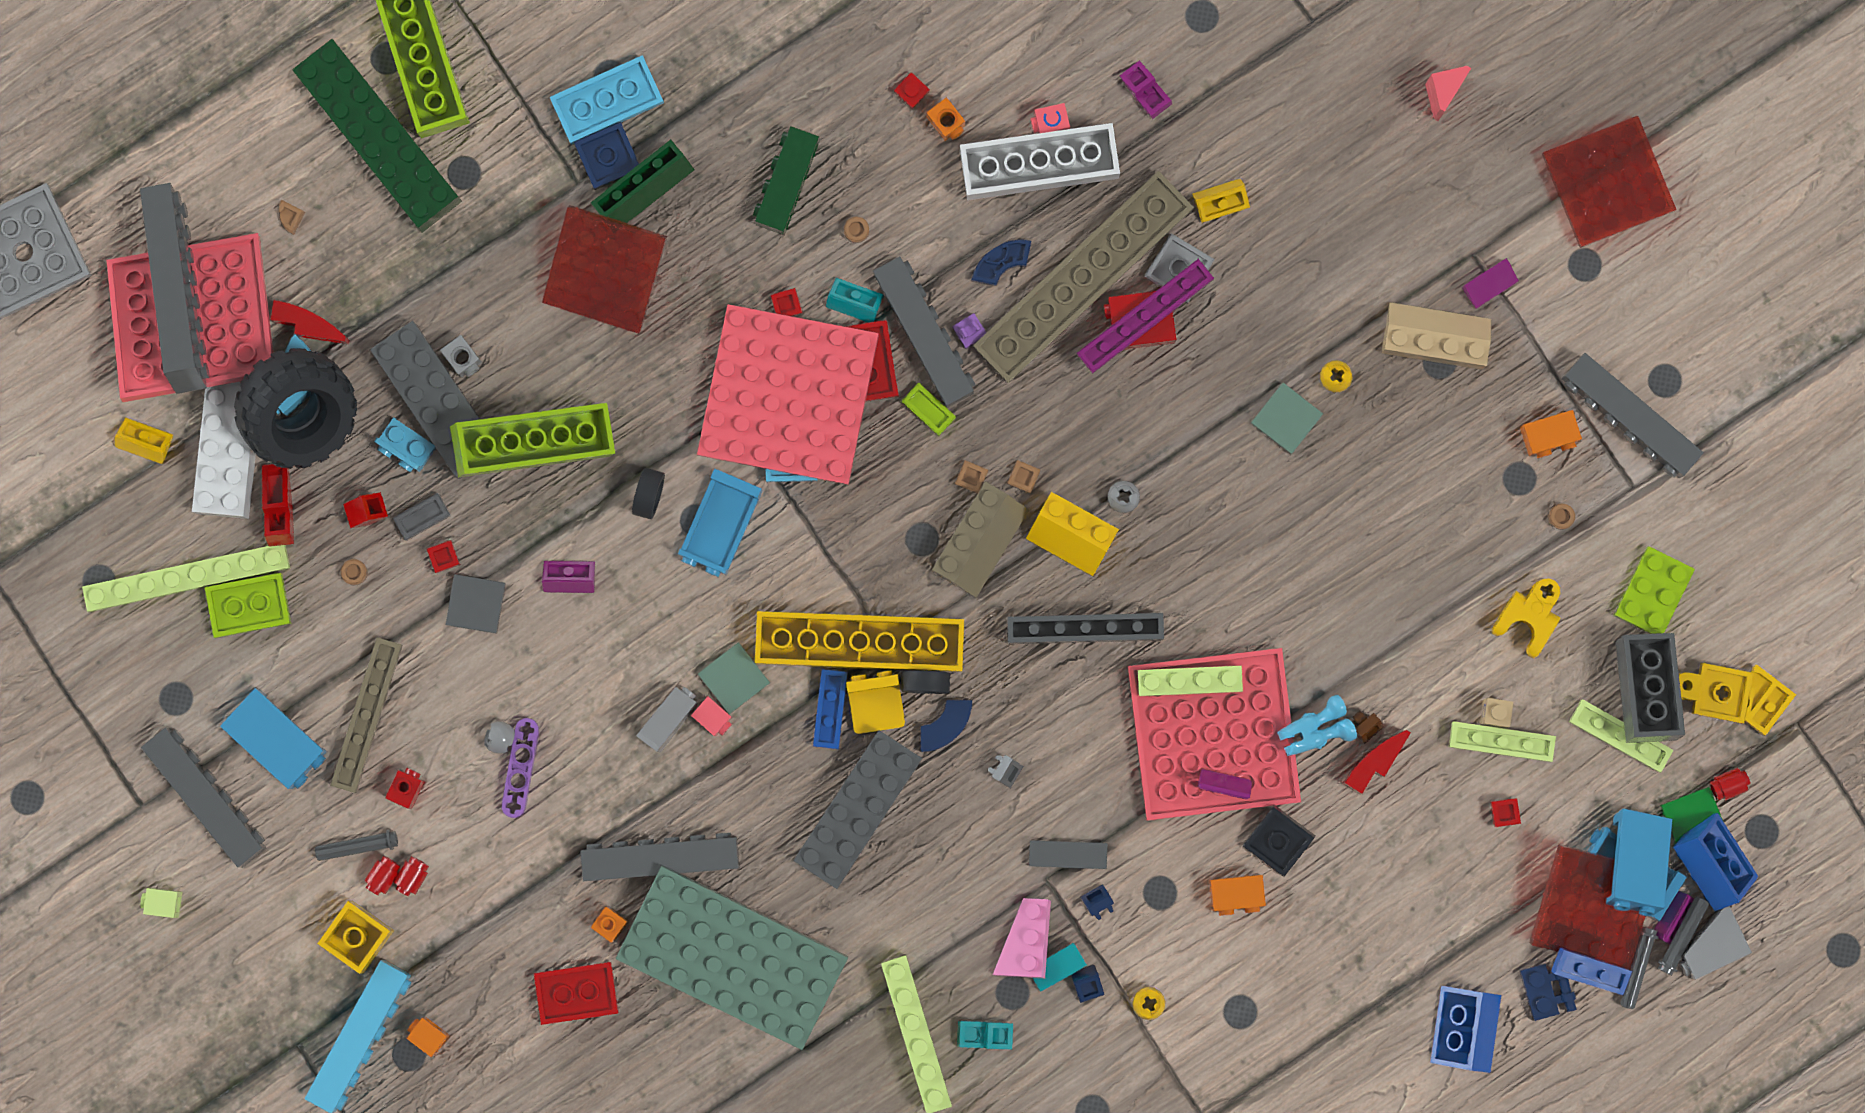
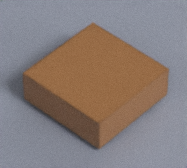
[955,460,989,494]
[1007,460,1041,494]

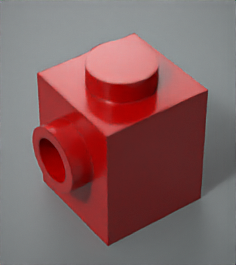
[343,492,388,529]
[385,768,425,809]

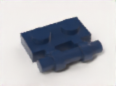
[1519,961,1577,1021]

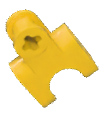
[1491,578,1560,659]

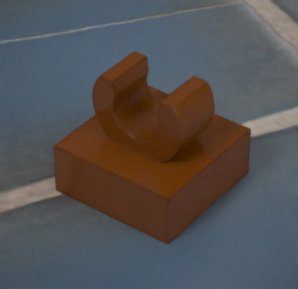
[1352,710,1384,744]

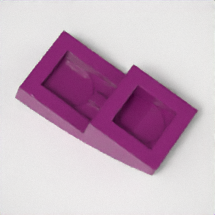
[1119,60,1172,120]

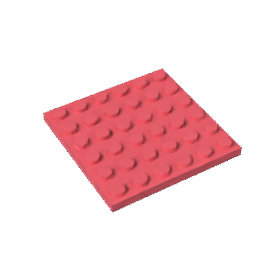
[107,233,273,402]
[697,304,879,485]
[1128,648,1301,821]

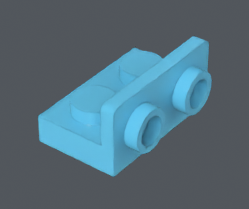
[374,417,436,472]

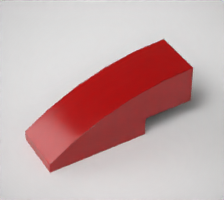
[270,300,349,345]
[262,464,294,547]
[1342,730,1411,794]

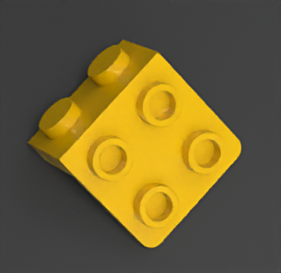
[846,671,905,734]

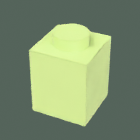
[140,888,183,918]

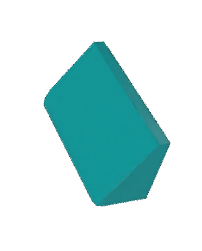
[826,278,884,323]

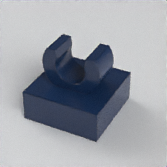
[1081,884,1114,920]

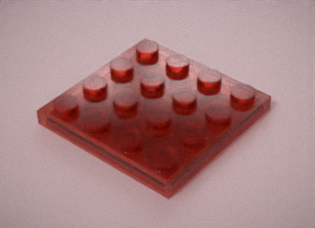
[1542,116,1677,248]
[542,205,667,334]
[1529,844,1646,970]

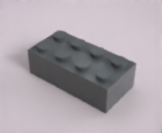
[1616,633,1685,743]

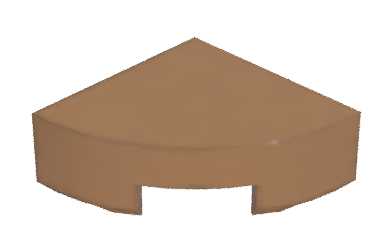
[279,200,305,235]

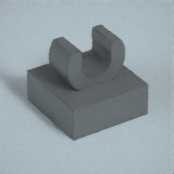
[988,755,1024,789]

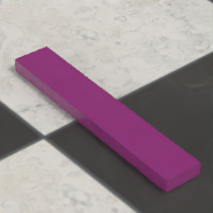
[1077,258,1214,374]

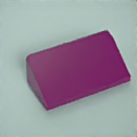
[1462,258,1519,309]
[542,561,595,593]
[1197,769,1252,800]
[1654,891,1694,945]

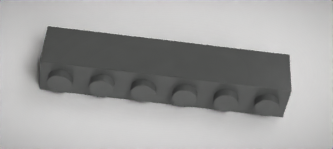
[873,257,976,408]
[1562,353,1704,478]
[1007,613,1164,644]
[141,728,266,868]
[580,833,740,881]

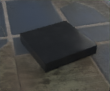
[1243,805,1316,877]

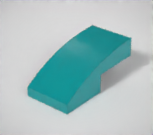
[1032,943,1087,992]
[957,1021,1013,1050]

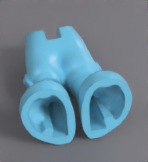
[1277,695,1357,756]

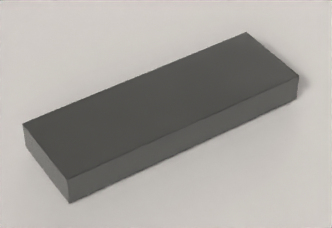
[1029,840,1108,869]

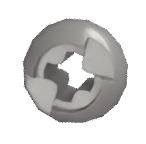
[1108,481,1140,513]
[484,721,515,754]

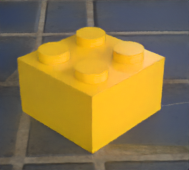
[317,900,394,974]

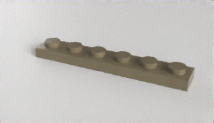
[330,637,403,793]

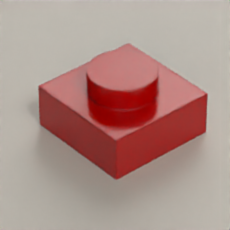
[894,72,930,109]
[771,288,803,316]
[427,540,461,574]
[1490,798,1521,827]

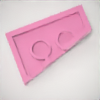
[993,898,1051,978]

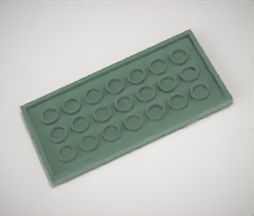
[616,865,848,1050]

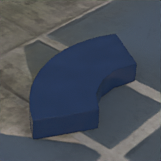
[971,240,1032,286]
[921,700,972,752]

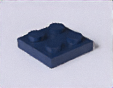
[574,122,639,190]

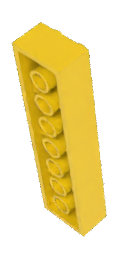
[755,611,964,672]

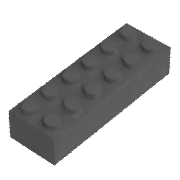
[370,321,481,479]
[793,730,922,889]

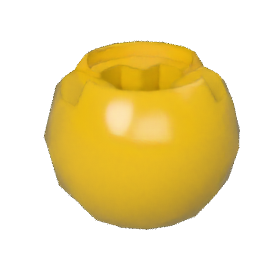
[1320,360,1353,392]
[1133,987,1166,1020]

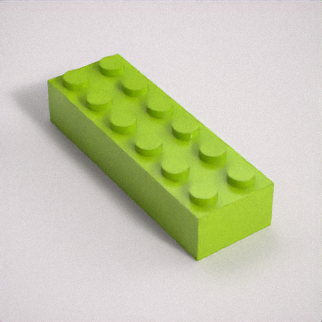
[376,0,470,139]
[450,403,615,478]

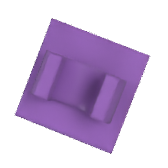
[952,313,986,349]

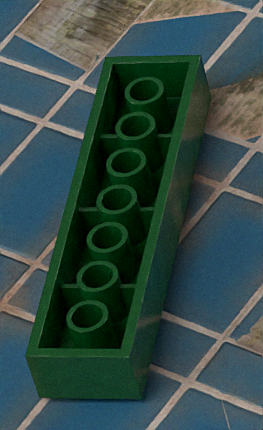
[292,39,462,233]

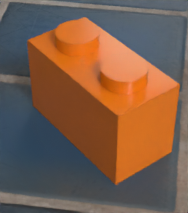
[1520,410,1582,459]
[1209,875,1266,916]

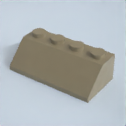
[932,481,1029,598]

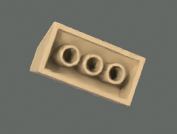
[1381,303,1491,370]

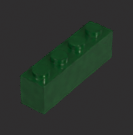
[752,126,820,236]
[590,139,694,233]

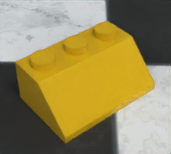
[1026,492,1119,576]

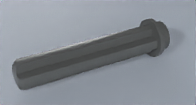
[315,829,398,861]
[1658,897,1709,976]
[1620,927,1658,1009]

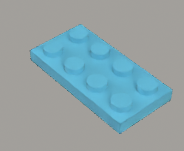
[550,55,664,145]

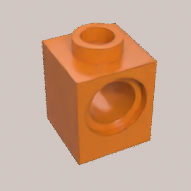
[926,97,965,141]
[590,906,629,943]
[406,1016,450,1057]

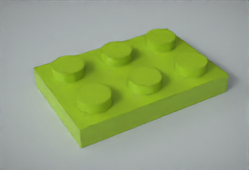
[1613,546,1695,634]
[205,573,291,638]

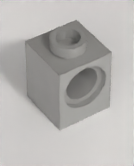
[440,335,482,377]

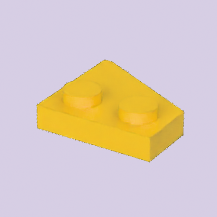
[1745,664,1797,736]

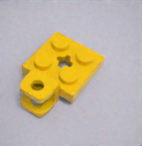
[1679,663,1753,724]

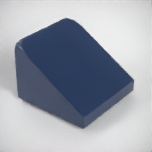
[1071,965,1105,1003]

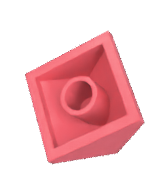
[1425,66,1471,121]

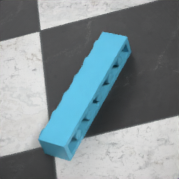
[304,960,412,1113]

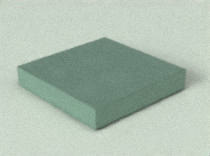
[1251,383,1323,454]
[698,642,770,715]

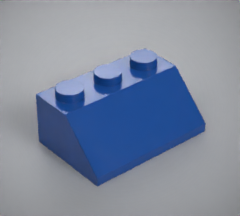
[1673,813,1759,911]
[1430,986,1502,1073]

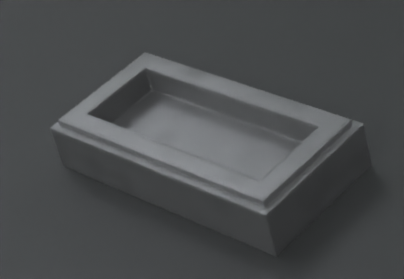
[393,493,451,541]

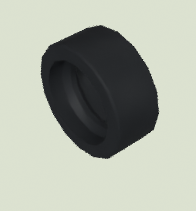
[632,468,665,519]
[901,671,950,694]

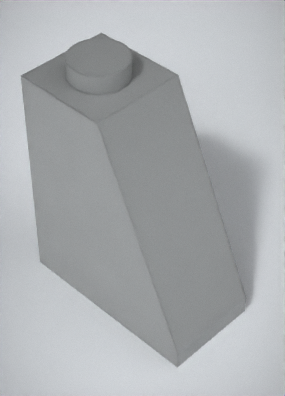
[636,687,698,753]
[1679,906,1752,980]

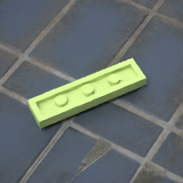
[1138,666,1243,696]
[1569,699,1673,773]
[1449,721,1556,762]

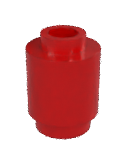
[1709,768,1751,801]
[364,856,401,896]
[394,856,429,897]

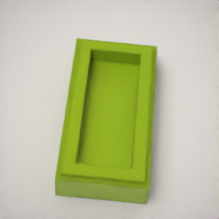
[901,382,956,436]

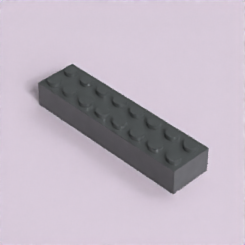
[140,183,210,394]

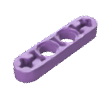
[502,718,540,818]

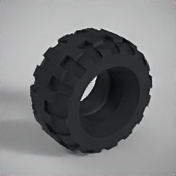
[234,348,357,469]

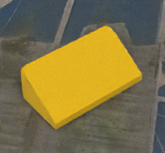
[1192,179,1250,223]
[115,417,173,464]

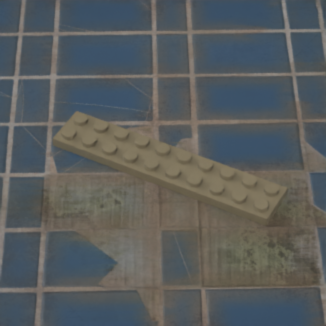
[973,171,1194,384]

